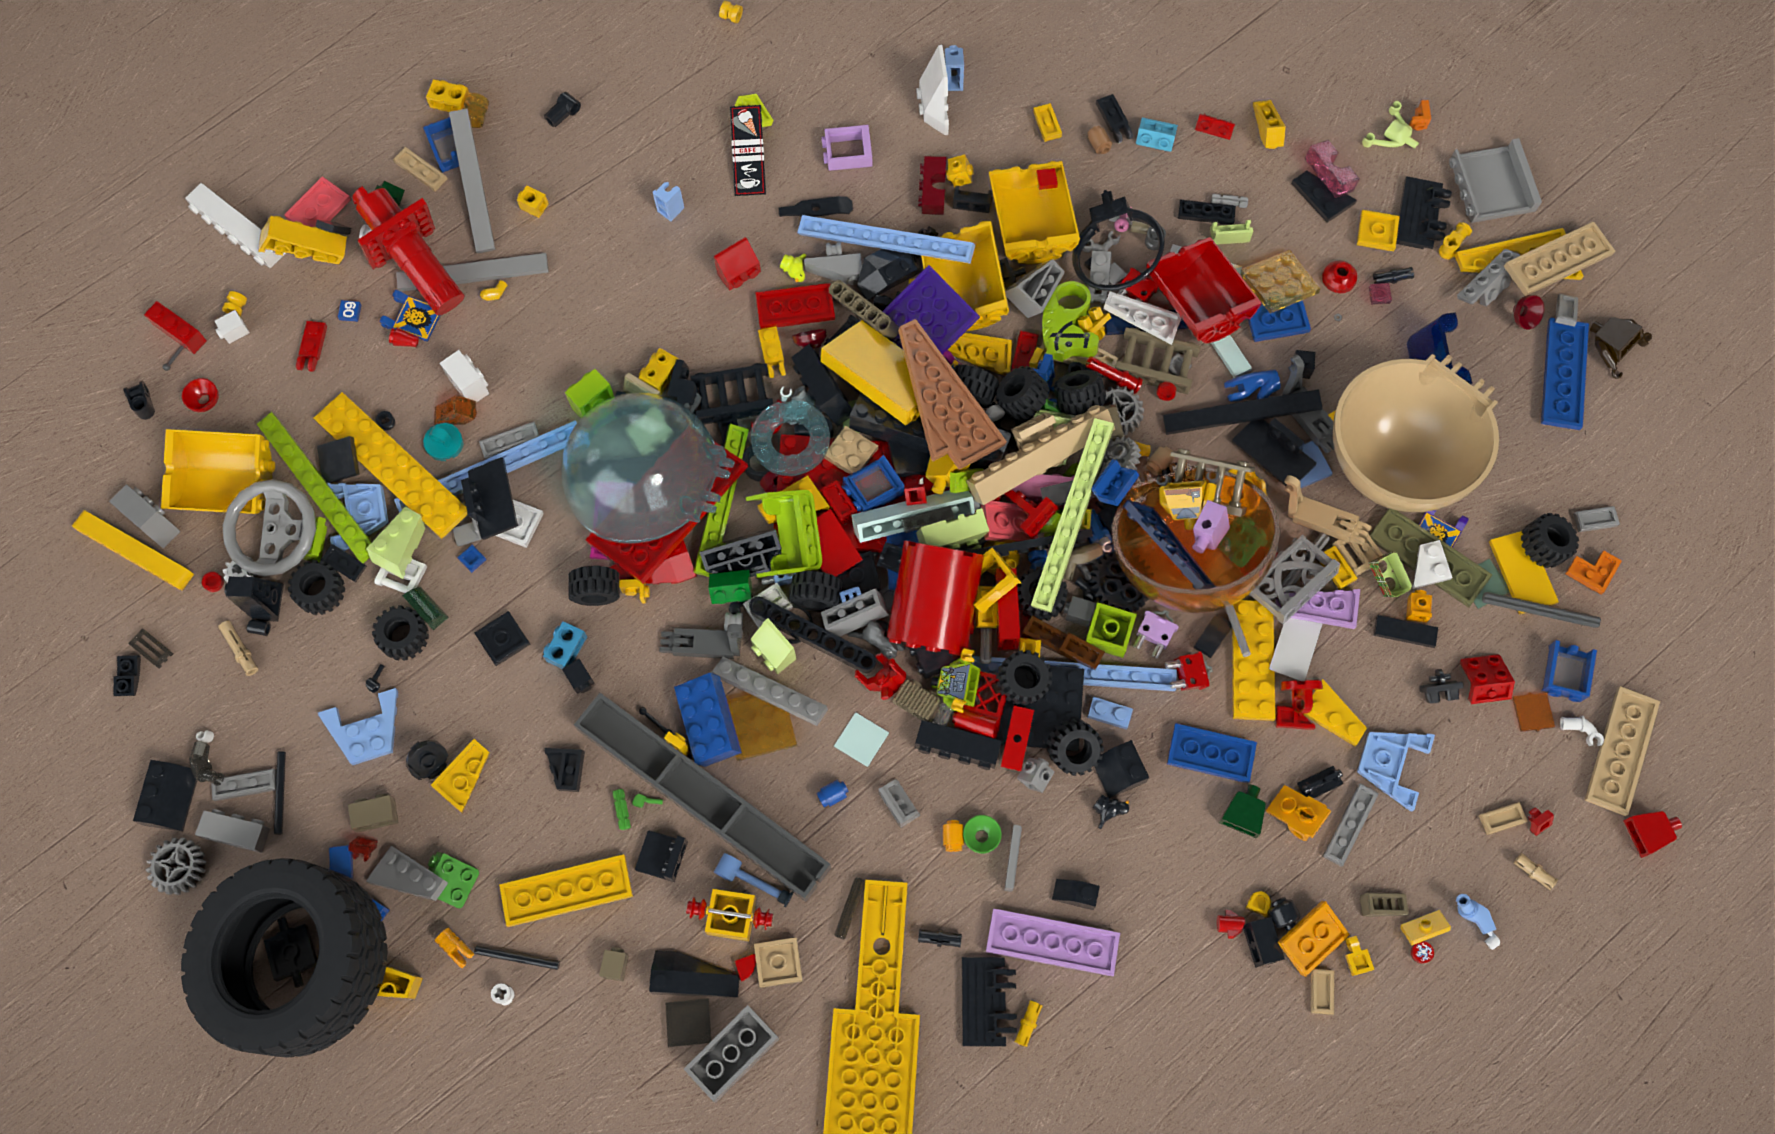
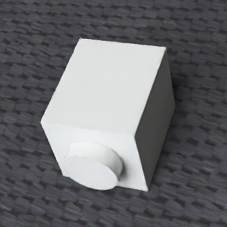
[215,310,250,344]

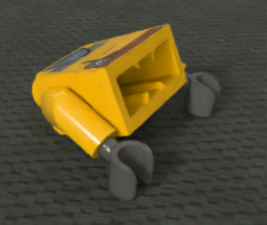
[1156,471,1220,530]

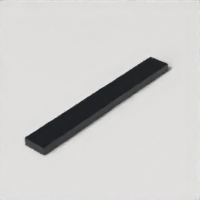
[1163,389,1323,435]

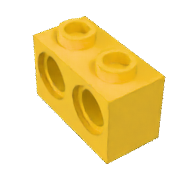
[426,79,471,112]

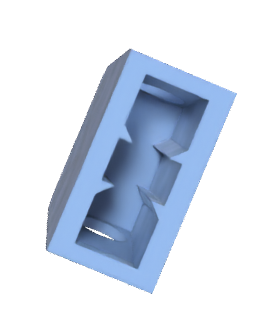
[945,45,964,91]

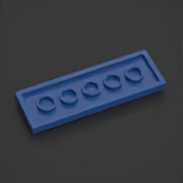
[1541,317,1589,430]

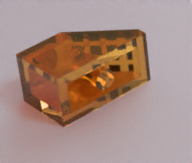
[434,395,477,425]

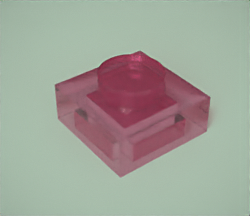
[1369,283,1392,305]

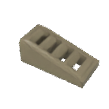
[1360,893,1409,917]

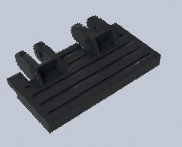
[1396,176,1452,249]
[962,957,1017,1047]

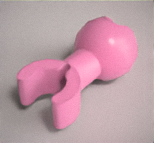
[1114,207,1132,232]

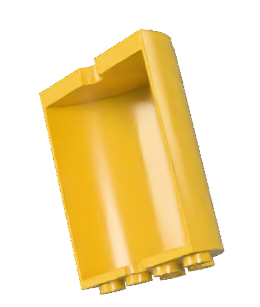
[989,161,1080,264]
[921,221,1009,332]
[161,429,276,514]

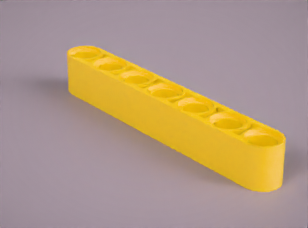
[72,510,194,591]

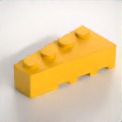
[258,216,347,264]
[377,964,423,999]

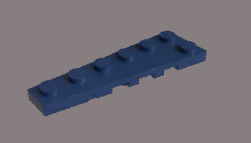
[1123,500,1217,594]

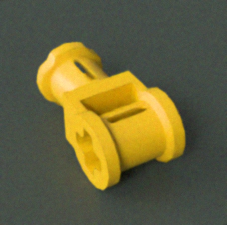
[1439,222,1472,259]

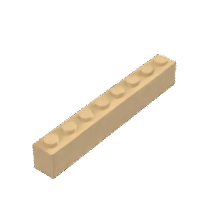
[966,405,1116,505]

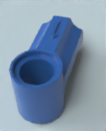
[1084,509,1112,546]

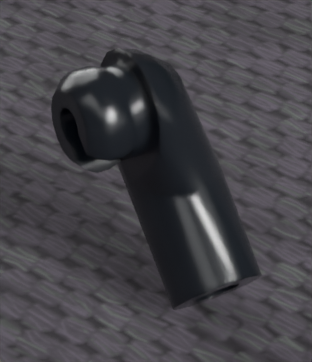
[1075,576,1096,602]

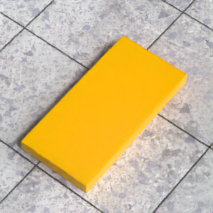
[1489,531,1559,615]

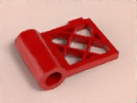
[952,671,1007,738]

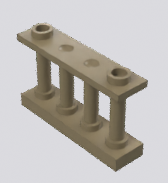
[1115,328,1201,395]
[1171,448,1255,517]

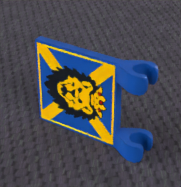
[380,290,441,342]

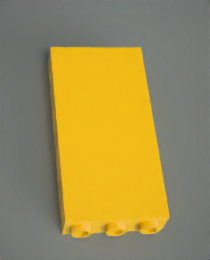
[820,320,920,425]

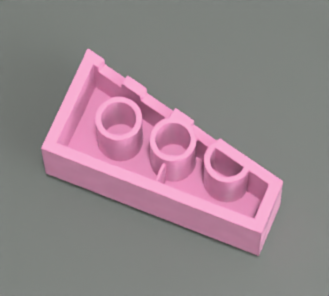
[1004,474,1089,510]

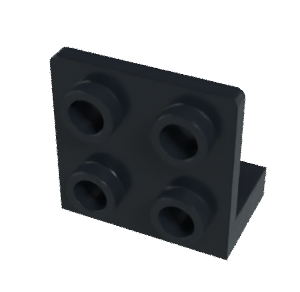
[635,830,688,883]

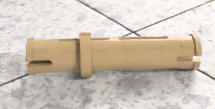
[218,621,258,676]

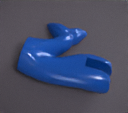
[1224,370,1281,402]

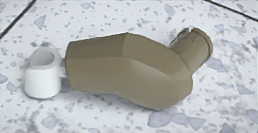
[1063,537,1112,580]

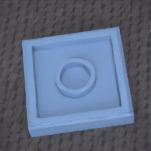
[1300,441,1333,488]

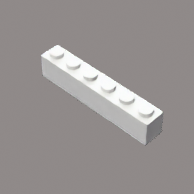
[185,183,286,268]

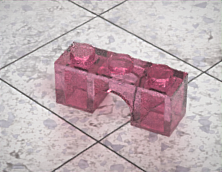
[1305,140,1360,198]

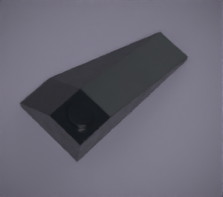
[649,950,740,998]

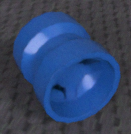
[1027,549,1048,571]

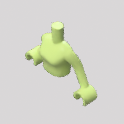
[1362,101,1419,149]

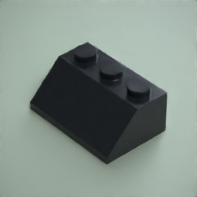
[133,760,200,832]

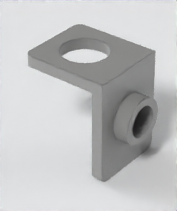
[453,518,482,546]

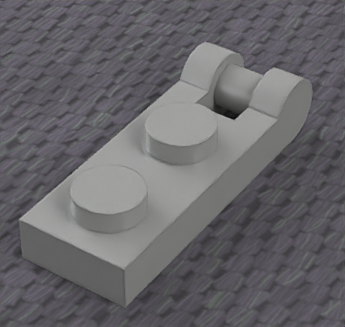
[1089,251,1112,304]

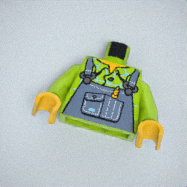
[931,648,981,713]

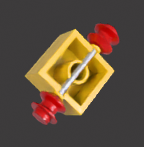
[686,889,774,941]

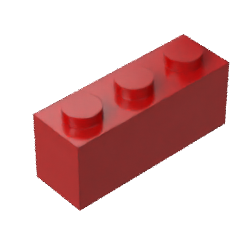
[144,301,207,354]

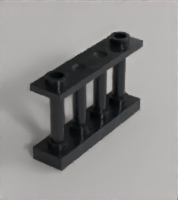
[690,363,774,426]

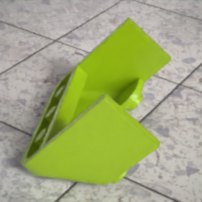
[746,490,822,578]

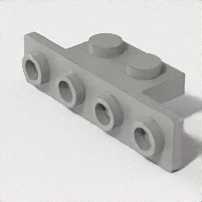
[1457,249,1520,306]

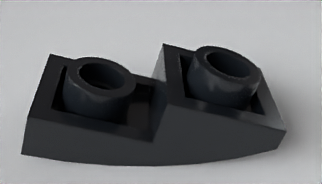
[1194,614,1232,658]
[113,655,141,697]

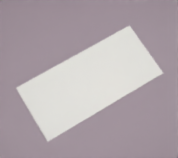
[1269,618,1322,681]

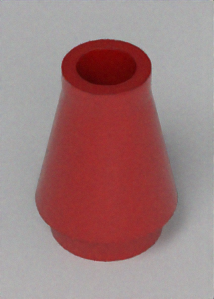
[389,328,419,348]

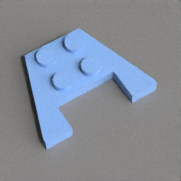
[328,483,389,551]
[318,688,398,765]
[1357,732,1435,811]

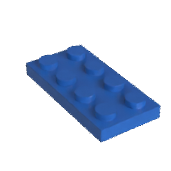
[1167,723,1257,783]

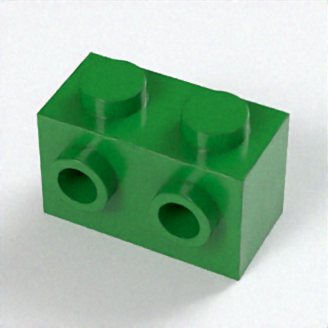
[708,570,752,604]

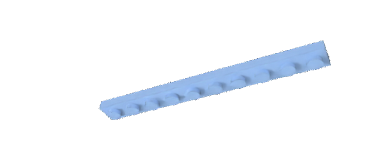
[797,215,975,263]
[394,420,584,513]
[972,656,1177,691]

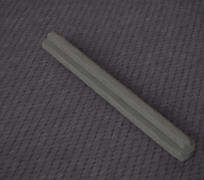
[1482,592,1601,628]

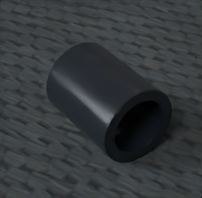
[247,619,271,636]

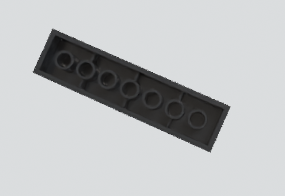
[849,392,1012,470]

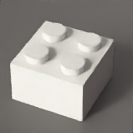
[440,350,489,407]

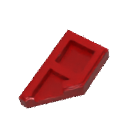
[1276,706,1315,730]

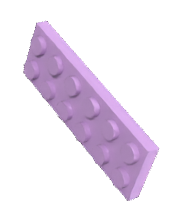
[986,909,1120,977]

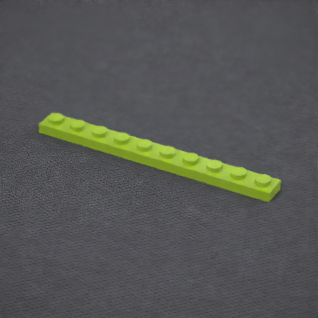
[257,412,372,563]

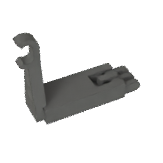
[1282,355,1334,453]
[659,624,743,659]

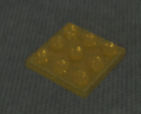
[1240,250,1320,313]
[727,694,797,761]

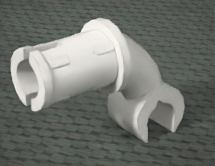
[1560,716,1604,746]

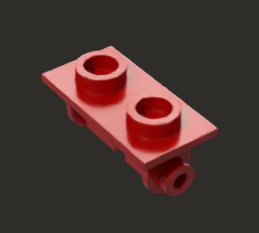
[1195,113,1235,140]

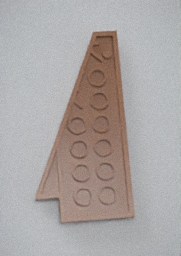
[898,319,1007,470]

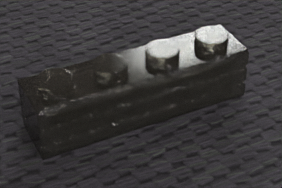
[901,506,954,533]

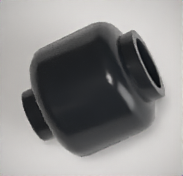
[1268,897,1300,931]

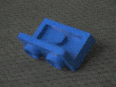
[1092,459,1140,506]

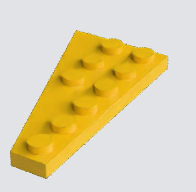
[1455,228,1584,280]

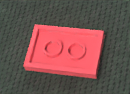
[284,176,351,227]
[981,501,1038,543]

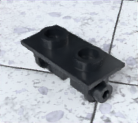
[1297,766,1344,798]

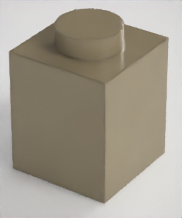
[599,947,629,982]

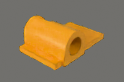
[1266,785,1331,841]

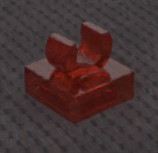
[348,836,378,862]

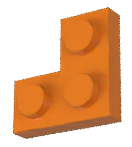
[1565,550,1622,595]

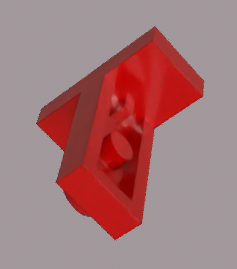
[1004,489,1059,539]

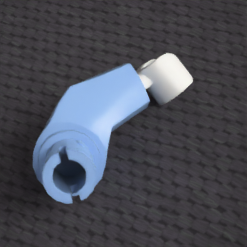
[1456,894,1500,950]

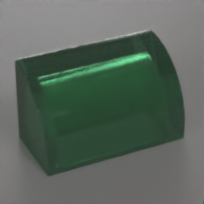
[402,587,449,631]

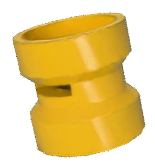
[719,0,743,23]
[222,291,247,317]

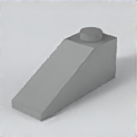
[804,253,862,285]

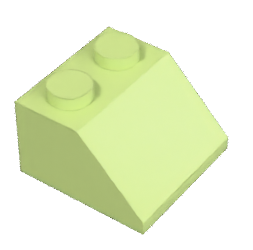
[751,618,796,674]

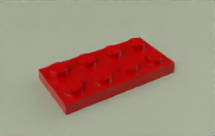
[755,283,835,330]

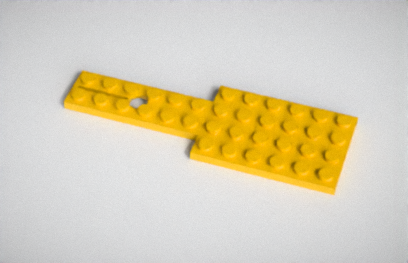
[823,880,920,1134]

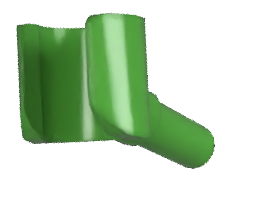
[632,794,663,808]

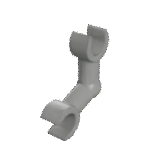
[1083,231,1120,252]

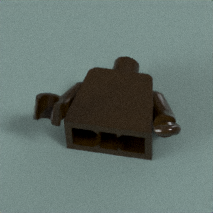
[1590,317,1652,379]

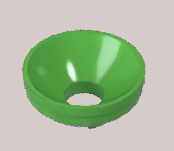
[963,815,1002,854]

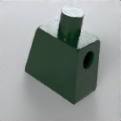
[1219,784,1266,838]

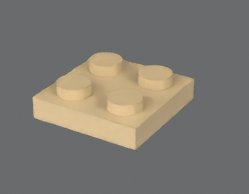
[824,426,878,475]
[754,937,803,988]

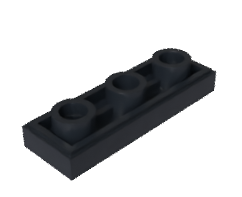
[1178,199,1236,225]

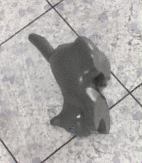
[848,620,905,659]

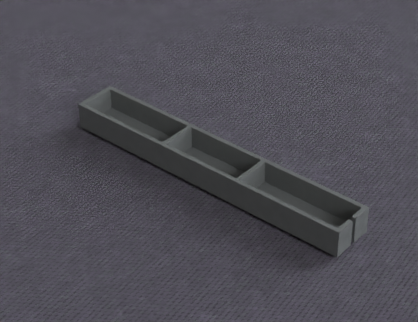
[574,693,831,902]

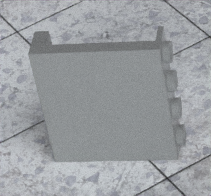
[1449,138,1542,223]

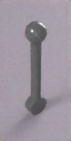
[163,345,184,371]

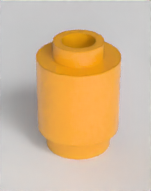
[943,820,964,852]

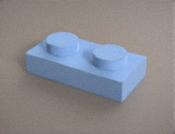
[1087,697,1133,730]

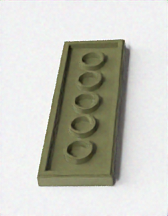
[1369,509,1493,608]

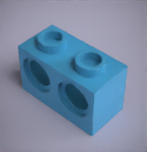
[543,621,587,669]

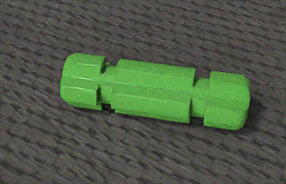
[613,789,631,830]

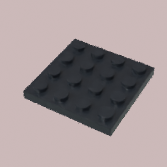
[996,666,1084,751]

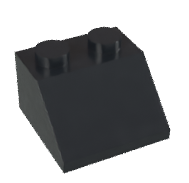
[1094,740,1150,798]

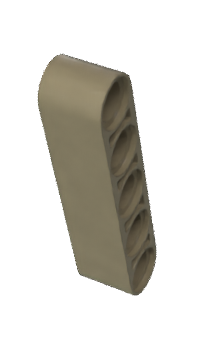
[829,280,899,339]

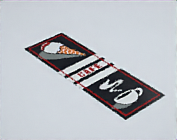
[730,105,766,196]

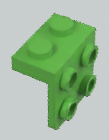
[428,852,479,908]

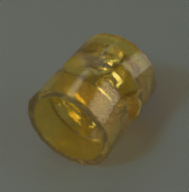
[463,93,489,128]

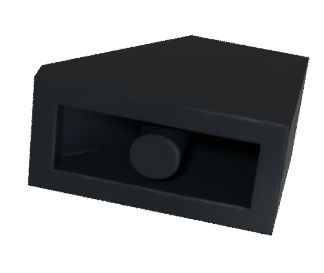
[1052,879,1100,910]

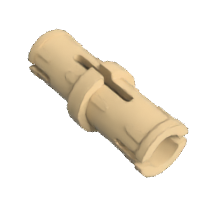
[1514,853,1558,890]

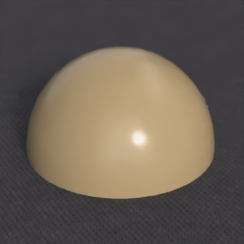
[1333,354,1499,512]

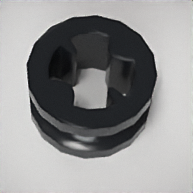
[376,411,396,431]

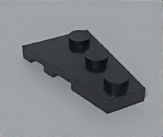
[1291,171,1357,223]

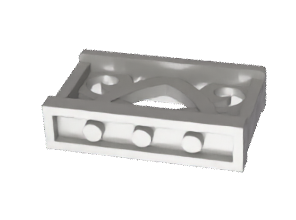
[1247,535,1340,624]

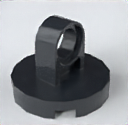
[406,740,448,780]

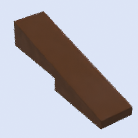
[1021,616,1105,670]

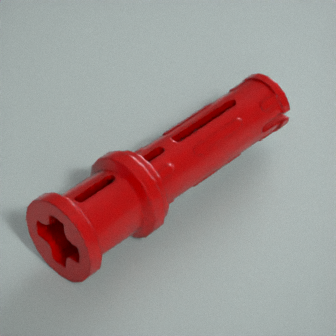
[1085,356,1143,394]

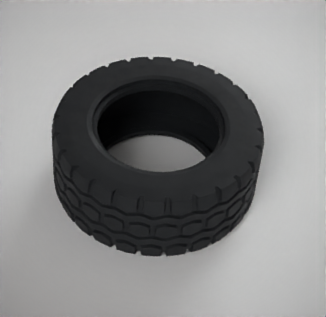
[181,858,388,1058]

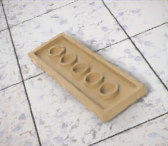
[1504,222,1616,296]
[1585,686,1660,816]

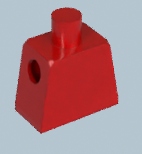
[1623,811,1682,858]

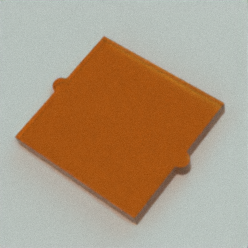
[1512,692,1555,732]

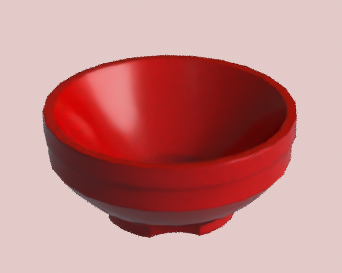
[1322,260,1357,294]
[182,378,219,412]

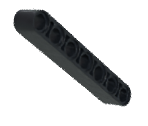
[749,596,876,674]

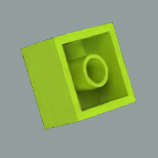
[565,369,614,424]
[1086,602,1137,658]

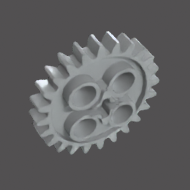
[1098,436,1141,476]

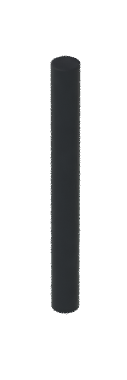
[274,751,286,835]
[474,946,560,970]

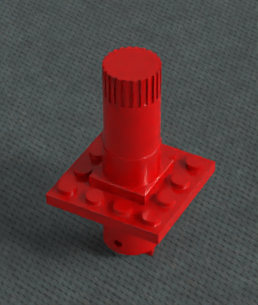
[352,186,465,316]

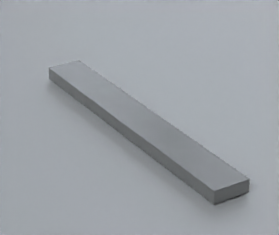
[449,109,496,254]
[396,253,549,292]

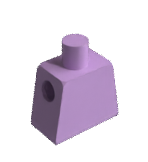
[1192,500,1230,553]

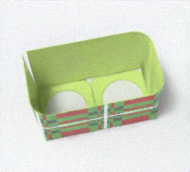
[1369,552,1412,597]

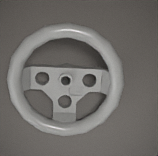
[222,479,316,576]

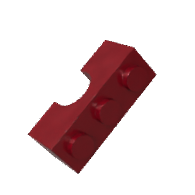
[918,156,946,215]

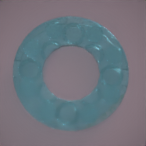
[751,400,830,476]

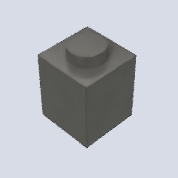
[1063,596,1096,627]

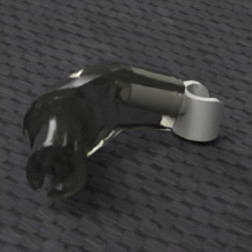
[189,730,224,786]

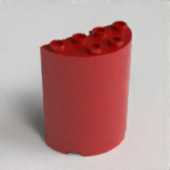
[1146,237,1262,343]
[887,540,984,655]

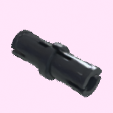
[1373,267,1414,286]
[918,929,962,948]

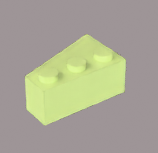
[366,507,426,579]
[916,508,989,550]

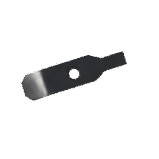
[779,196,853,217]

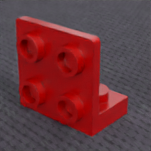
[1460,654,1515,704]

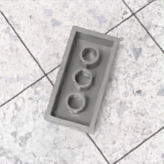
[684,1005,779,1103]

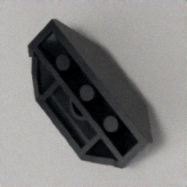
[857,249,924,301]
[699,529,782,577]

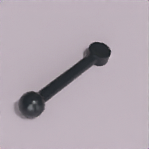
[639,707,673,736]

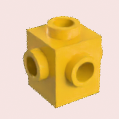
[946,154,974,188]

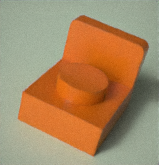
[1409,100,1431,131]

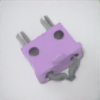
[1133,609,1178,658]

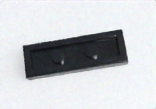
[1374,615,1438,648]

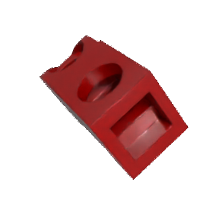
[904,475,927,506]

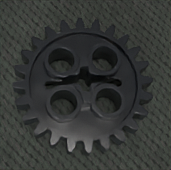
[1089,550,1153,612]

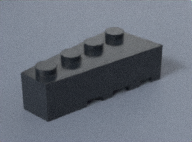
[791,344,853,426]
[224,576,284,622]

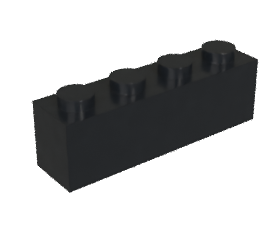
[915,720,1002,770]

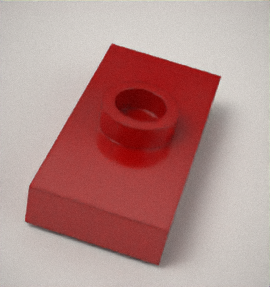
[820,480,858,523]

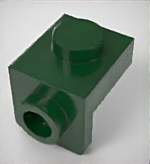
[375,181,405,206]

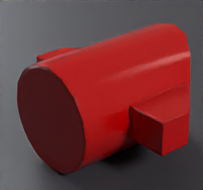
[1217,910,1245,939]

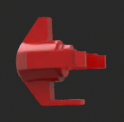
[855,653,906,700]

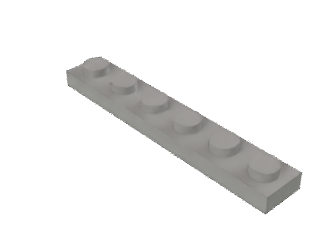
[712,657,828,726]

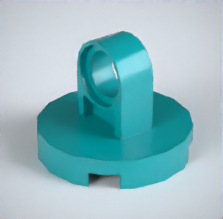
[423,423,464,461]

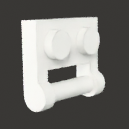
[375,559,427,598]

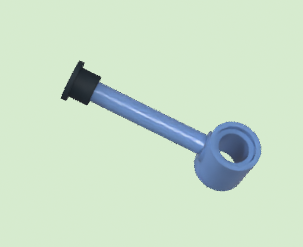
[714,853,794,908]

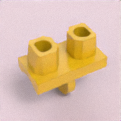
[1077,306,1111,341]

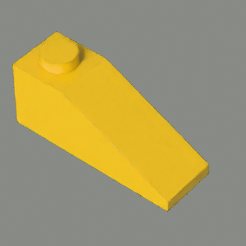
[1253,100,1286,149]

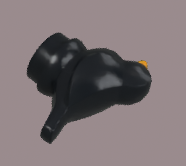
[1092,795,1130,829]

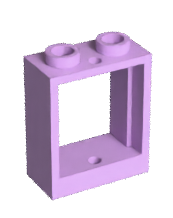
[822,125,872,171]

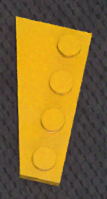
[948,333,1012,376]

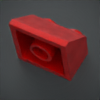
[714,237,761,291]

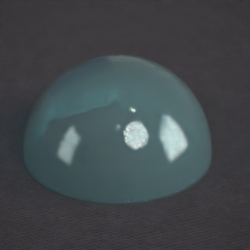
[561,392,735,543]

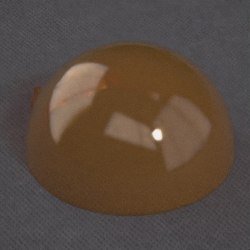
[1112,460,1280,613]

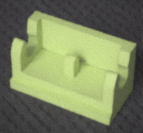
[1210,220,1253,244]

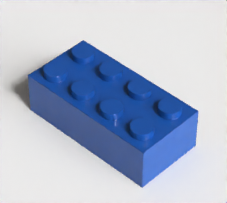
[674,672,742,767]

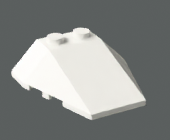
[916,45,949,135]

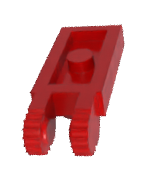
[296,321,327,372]

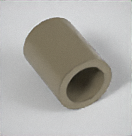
[1130,221,1149,235]

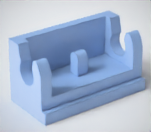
[652,182,684,222]

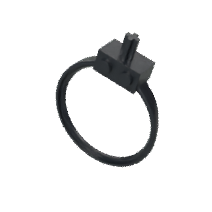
[1072,190,1165,291]

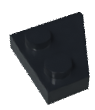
[544,748,585,792]

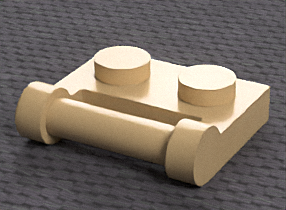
[1331,530,1384,577]

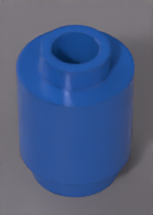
[816,779,849,808]

